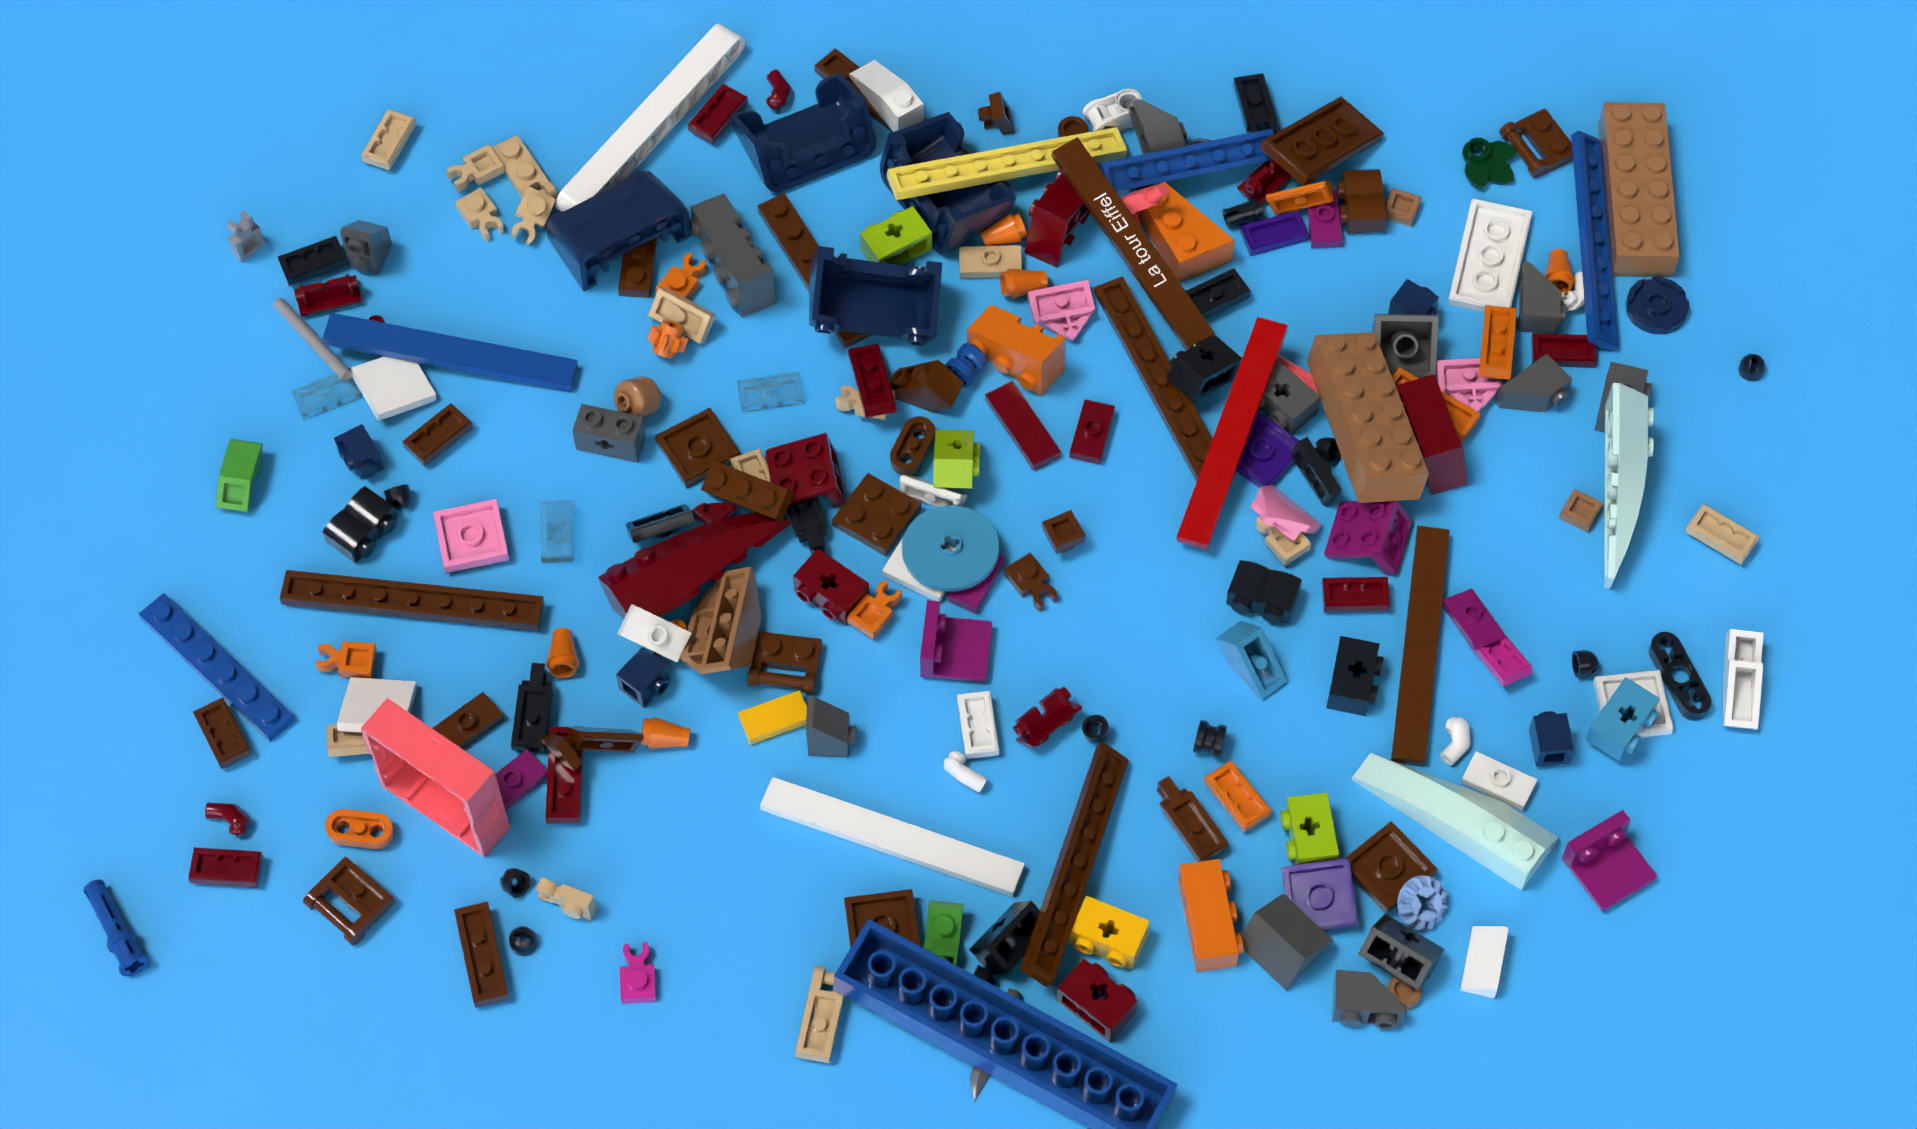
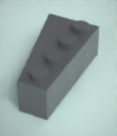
[689,193,776,317]

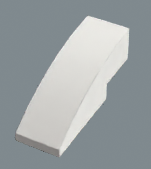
[1723,629,1764,730]

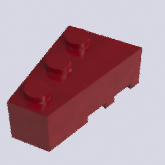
[1024,170,1091,268]
[1398,374,1468,495]

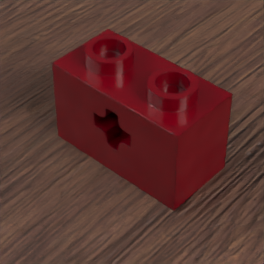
[793,548,870,626]
[1056,958,1138,1043]

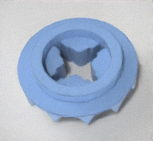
[1397,875,1449,931]

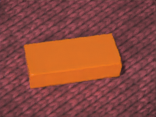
[1266,181,1334,215]

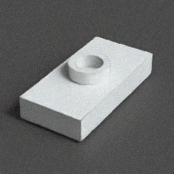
[617,604,691,662]
[957,691,999,759]
[1461,751,1537,811]

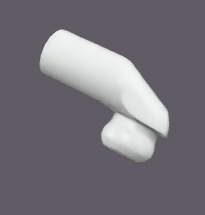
[1561,272,1585,311]
[1440,717,1471,766]
[943,751,987,793]

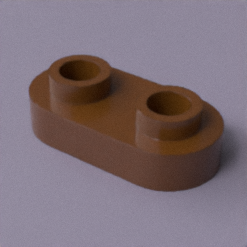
[890,416,935,475]

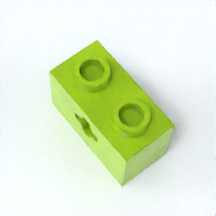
[860,206,932,265]
[933,430,980,488]
[1280,793,1339,865]

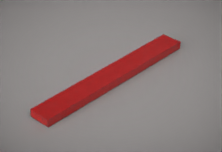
[1176,317,1288,550]

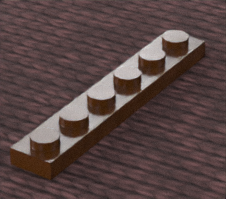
[757,193,872,348]

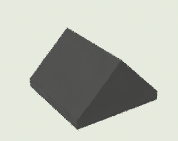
[1371,314,1439,377]
[1241,894,1334,991]

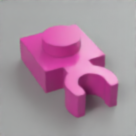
[619,942,656,1004]

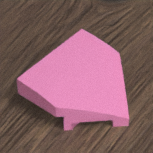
[1027,280,1095,341]
[1436,358,1503,412]
[1250,485,1322,541]

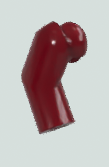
[766,69,792,111]
[205,802,250,835]

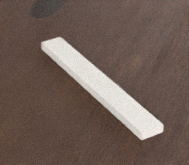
[760,777,1025,897]

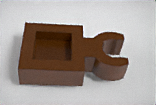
[1004,552,1058,612]

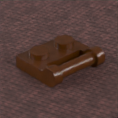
[1499,108,1573,178]
[748,631,823,694]
[303,856,396,945]

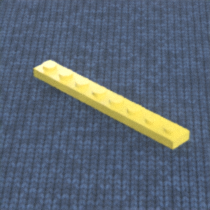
[886,127,1127,200]

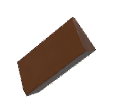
[568,727,643,753]

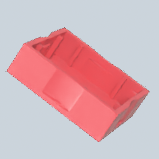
[361,698,510,858]

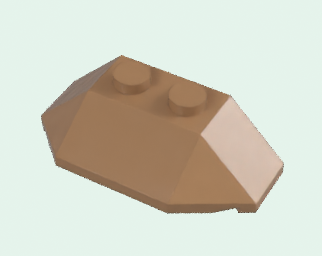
[681,567,762,675]

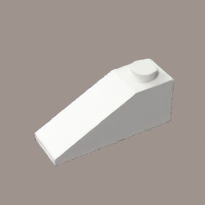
[849,60,924,132]

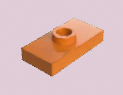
[1204,760,1272,832]

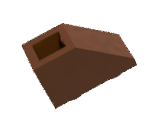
[890,360,964,412]

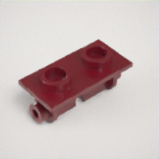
[1237,160,1292,205]
[294,274,362,317]
[1013,687,1082,748]

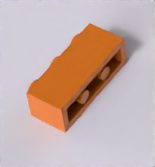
[1178,859,1243,972]

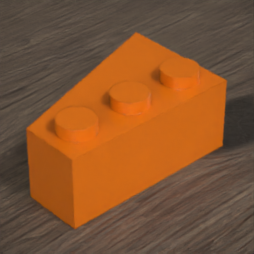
[1139,182,1235,283]
[967,304,1066,396]

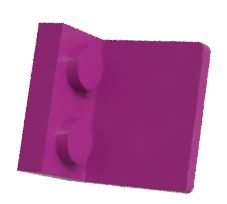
[1324,501,1413,575]
[920,600,992,682]
[1562,810,1657,911]

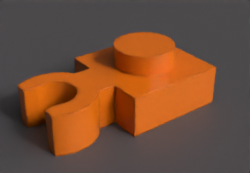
[656,253,707,300]
[847,580,902,640]
[316,641,377,678]

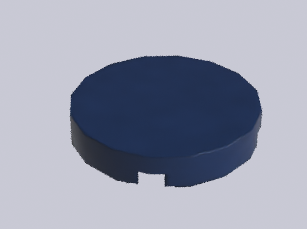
[1625,277,1689,334]

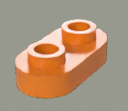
[325,809,394,849]

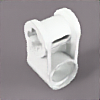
[1082,88,1142,132]

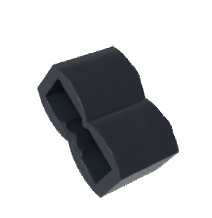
[322,486,398,563]
[1226,560,1302,624]

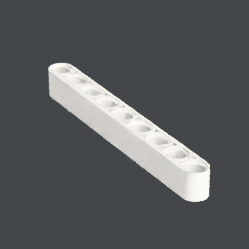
[555,23,745,212]

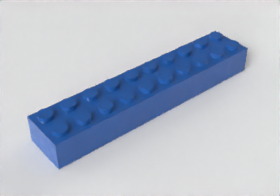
[833,919,1178,1129]

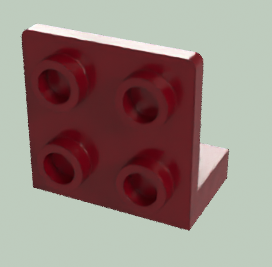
[765,433,846,508]

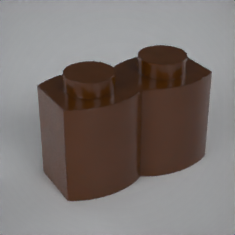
[1336,169,1386,233]

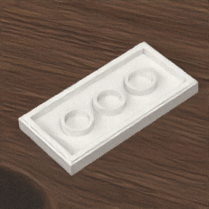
[1447,199,1532,313]

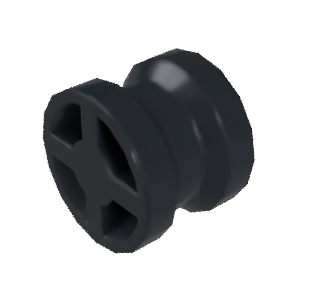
[1193,720,1227,758]

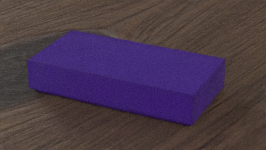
[1240,210,1309,256]

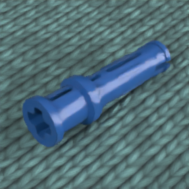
[83,879,149,976]

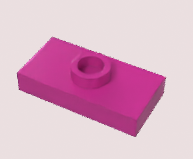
[1468,633,1532,687]

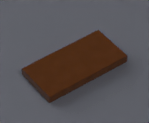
[1260,96,1384,186]

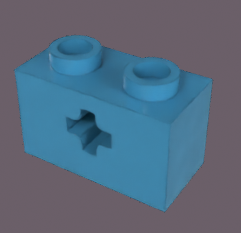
[1586,677,1660,762]

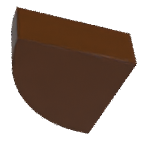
[542,733,583,771]

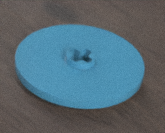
[902,505,999,592]

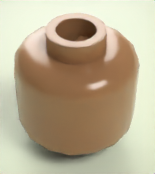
[614,376,661,418]

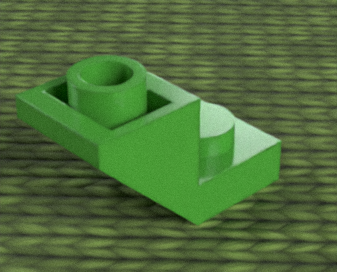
[216,439,263,512]
[923,900,964,966]

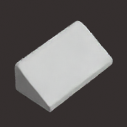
[900,475,967,507]
[1460,926,1509,998]

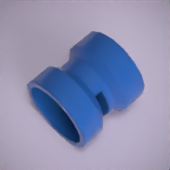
[945,343,987,387]

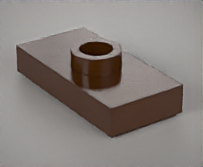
[402,403,473,466]
[432,692,504,749]
[193,698,252,769]

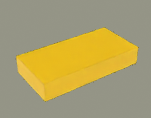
[738,690,807,745]

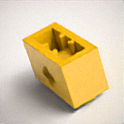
[1069,896,1150,969]

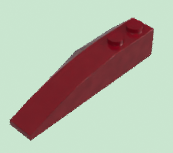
[598,512,791,619]

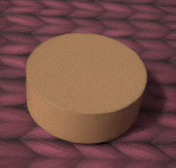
[1387,976,1422,1010]

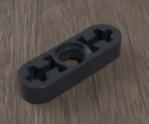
[1649,632,1711,721]

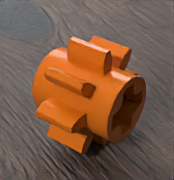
[647,320,689,358]

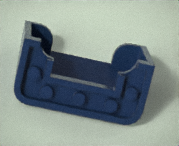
[730,72,876,193]
[879,112,1016,255]
[546,171,691,292]
[809,246,942,346]

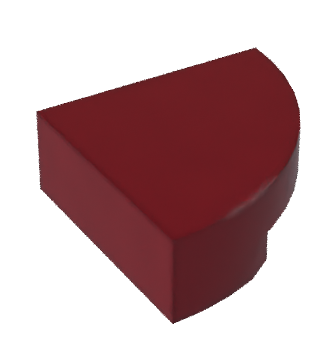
[692,501,738,524]

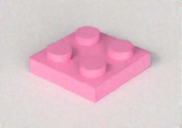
[433,499,509,573]

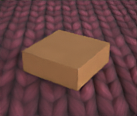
[1385,188,1422,227]
[1559,489,1603,533]

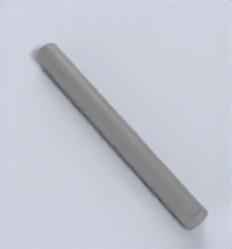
[273,298,352,382]

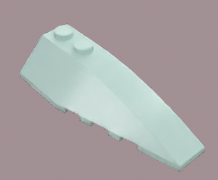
[1604,383,1654,589]
[1352,753,1559,891]

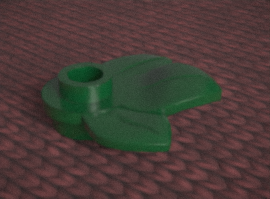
[1462,138,1517,189]

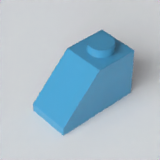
[1216,621,1288,700]

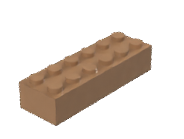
[1598,102,1679,277]
[1307,332,1429,503]

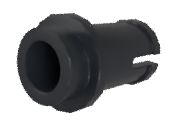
[1222,197,1264,228]

